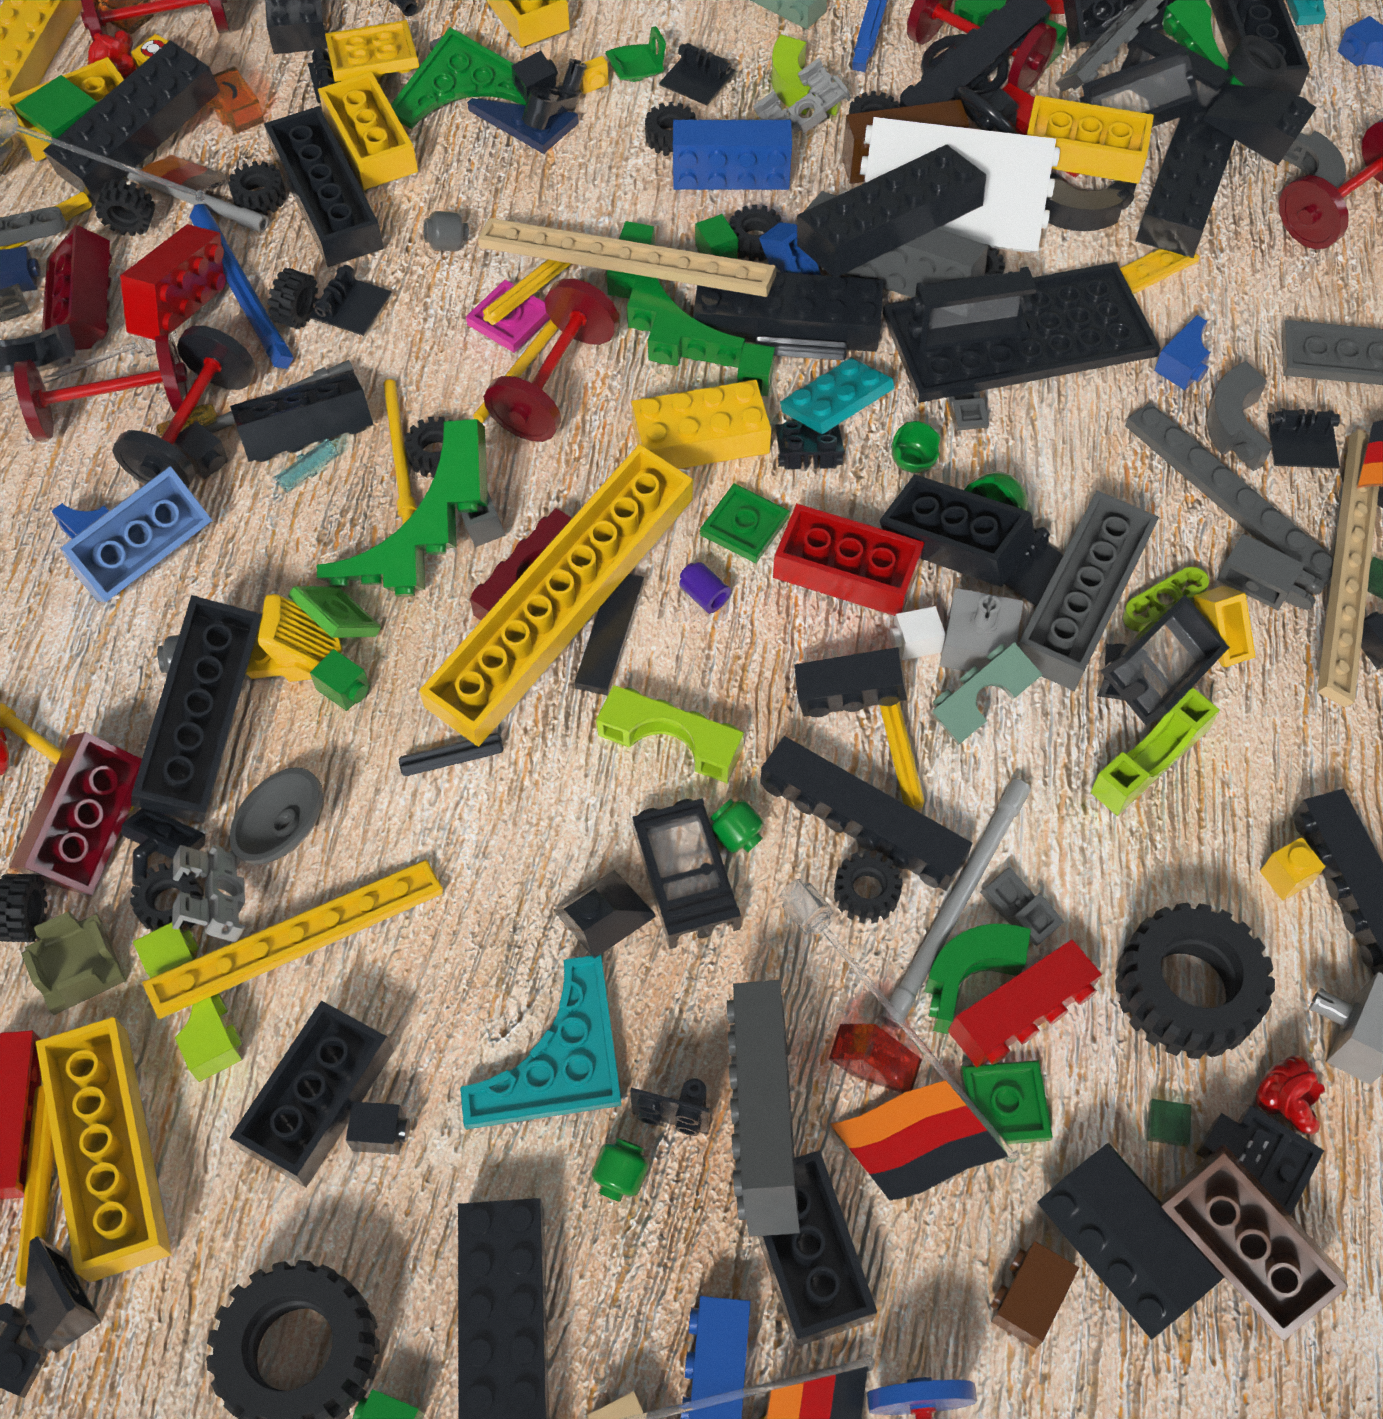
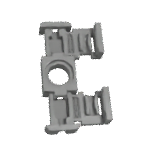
[753,58,851,136]
[172,845,246,942]

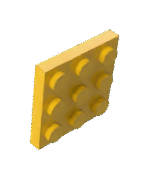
[325,20,419,82]

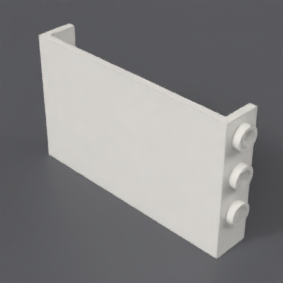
[860,117,1060,253]

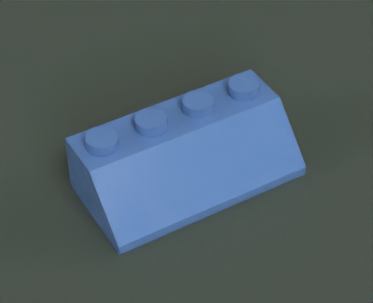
[60,466,213,602]

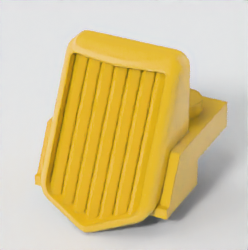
[246,594,343,682]

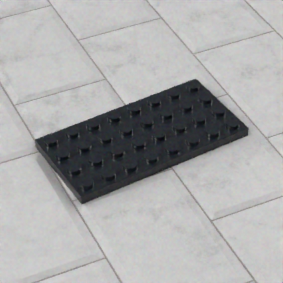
[883,262,1161,403]

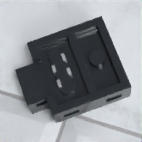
[1196,1105,1324,1215]

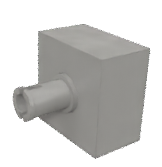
[940,588,1023,672]
[1309,972,1383,1085]

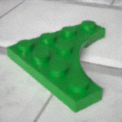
[391,27,526,130]

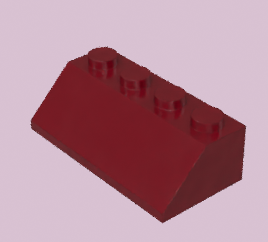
[42,224,112,350]
[9,732,142,896]

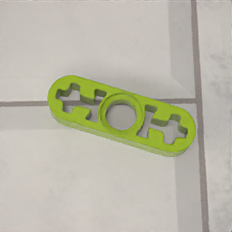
[1122,567,1209,632]

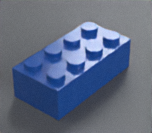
[673,120,792,190]

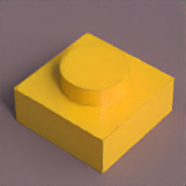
[579,56,609,94]

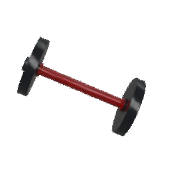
[112,326,256,488]

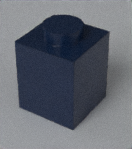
[0,246,41,295]

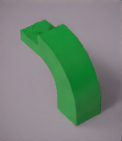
[924,924,1031,1034]

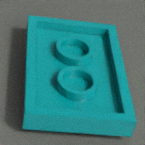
[780,358,894,434]

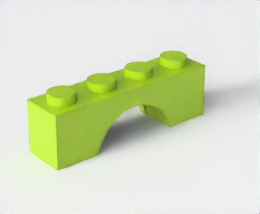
[596,685,744,784]
[1090,687,1220,816]
[133,922,243,1082]

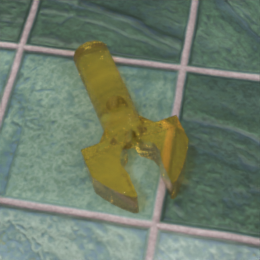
[156,404,218,436]

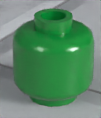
[710,799,764,853]
[591,1137,650,1202]

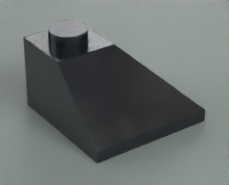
[554,869,656,959]
[24,1236,101,1353]

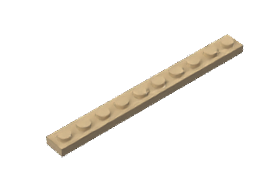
[478,218,776,297]
[1317,429,1379,708]

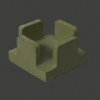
[21,911,126,1015]

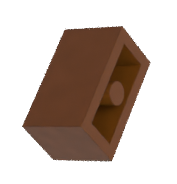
[990,1241,1079,1349]

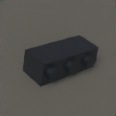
[794,647,907,717]

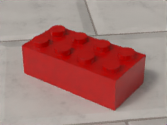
[120,224,226,340]
[773,503,925,616]

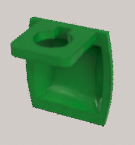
[605,26,666,82]

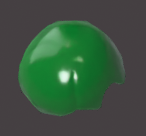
[891,421,940,474]

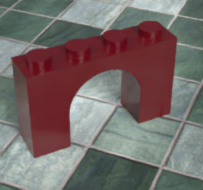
[470,508,572,620]

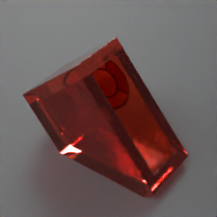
[829,1024,922,1094]

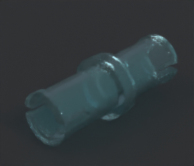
[274,439,339,493]

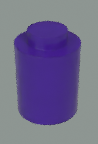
[679,562,731,614]

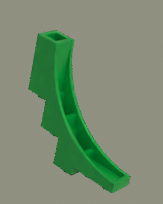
[607,221,745,368]
[316,419,488,597]

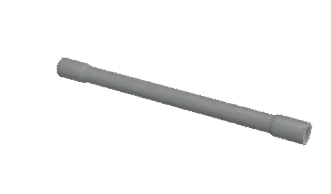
[125,166,269,233]
[880,779,1031,1030]

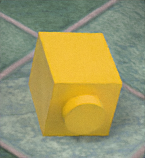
[1260,837,1326,901]

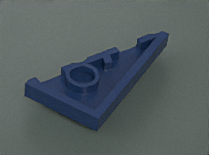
[467,98,579,154]

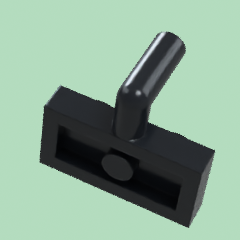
[121,808,206,886]
[0,1303,47,1398]

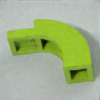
[771,34,841,116]

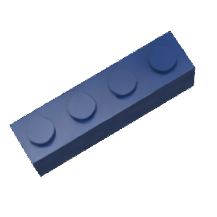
[681,1296,750,1419]

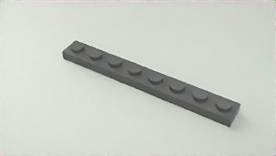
[1125,403,1334,586]

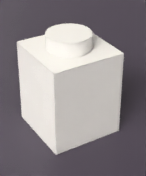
[889,606,946,660]

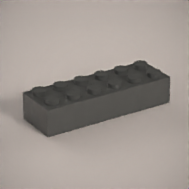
[804,191,988,316]
[1018,490,1159,691]
[727,980,800,1237]

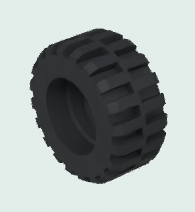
[1115,903,1275,1059]
[206,1260,380,1419]

